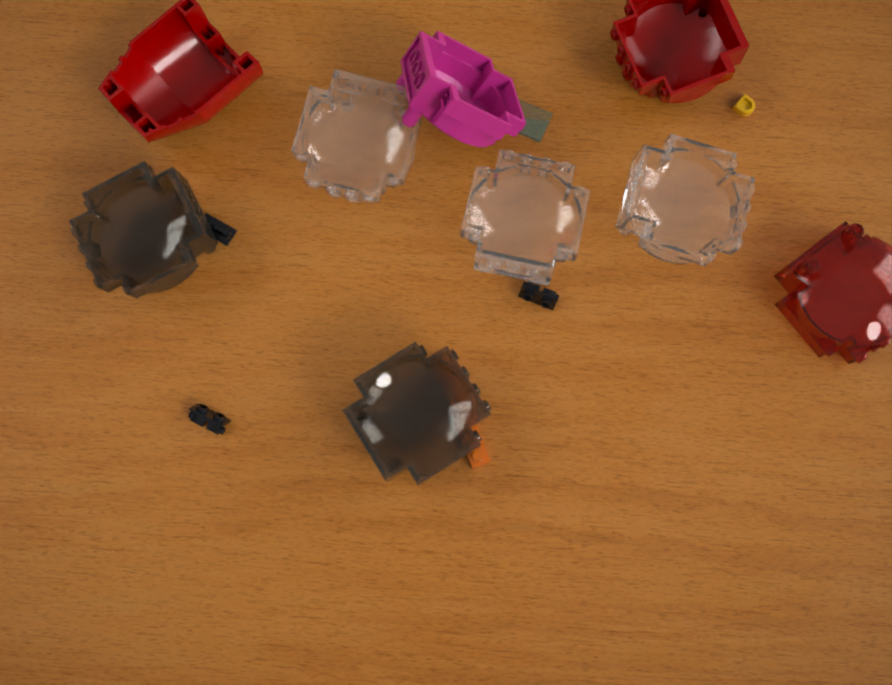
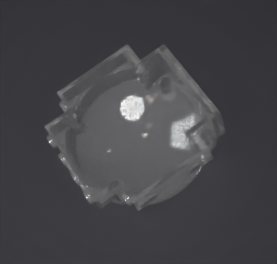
[291,69,422,203]
[615,134,755,266]
[460,150,590,285]

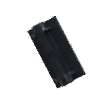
[196,213,237,246]
[518,281,559,311]
[188,404,231,435]

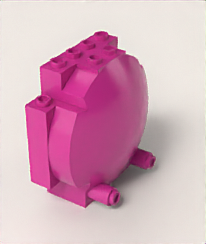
[396,30,526,147]

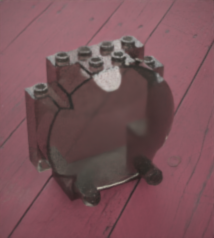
[69,161,218,299]
[343,342,492,486]

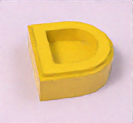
[732,93,755,116]

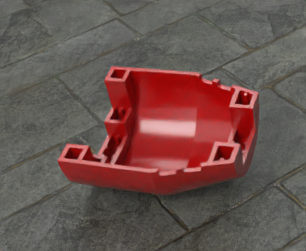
[98,0,263,143]

